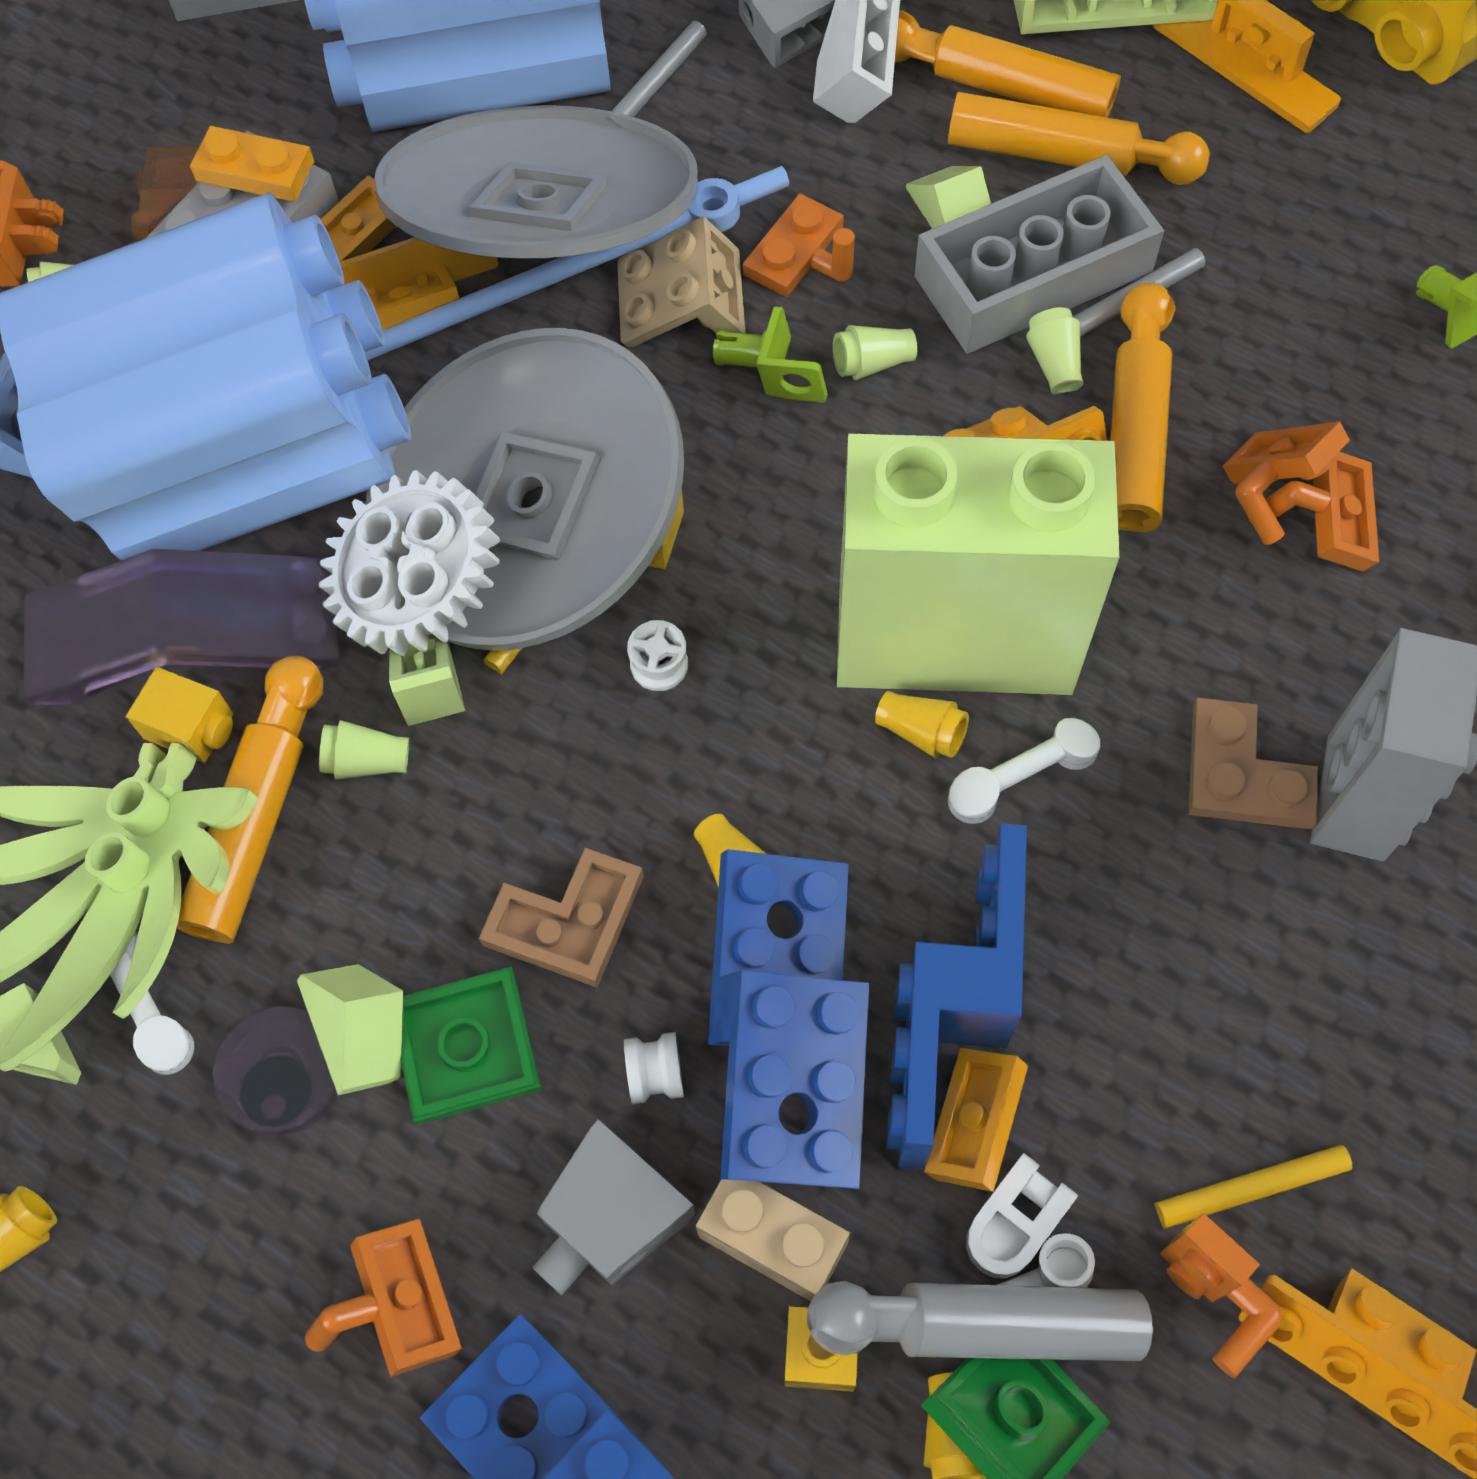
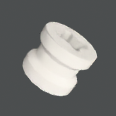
[627,620,688,691]
[624,1032,684,1104]

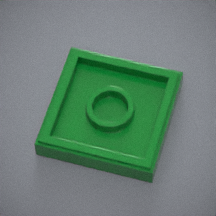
[400,966,542,1126]
[921,1358,1111,1479]

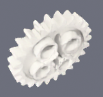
[319,470,500,656]

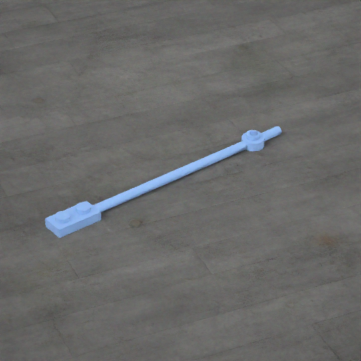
[365,166,789,361]

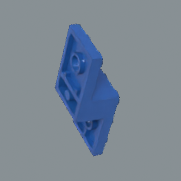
[886,823,1027,1170]
[708,849,869,1189]
[420,1313,675,1479]

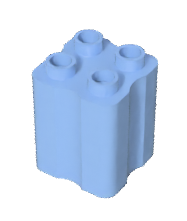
[304,0,611,133]
[0,193,411,573]

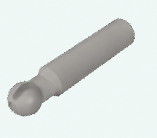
[807,1281,1153,1361]

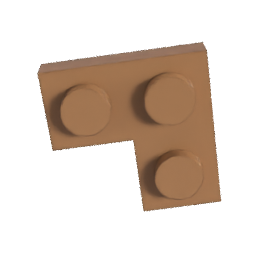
[1188,698,1318,830]
[479,848,644,988]

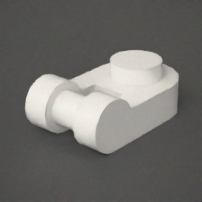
[966,1153,1078,1278]

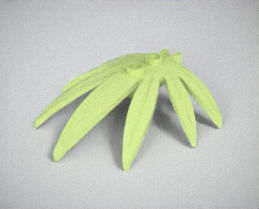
[0,743,258,1071]

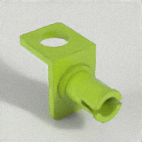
[1416,265,1477,349]
[713,306,828,403]

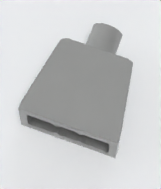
[738,0,835,68]
[532,1119,696,1296]

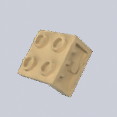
[617,216,745,347]

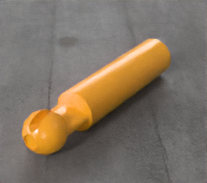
[895,10,1121,117]
[948,92,1210,185]
[1110,282,1175,533]
[177,656,324,944]

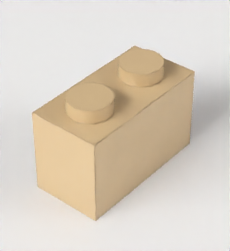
[696,1179,850,1302]

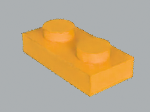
[190,126,314,202]
[320,175,397,262]
[924,1048,1028,1192]

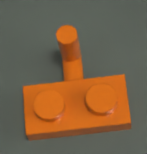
[742,193,855,298]
[1222,421,1350,545]
[1248,451,1379,572]
[1159,1213,1283,1379]
[305,1219,462,1377]

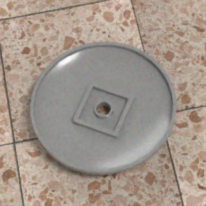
[375,105,698,258]
[365,328,684,651]

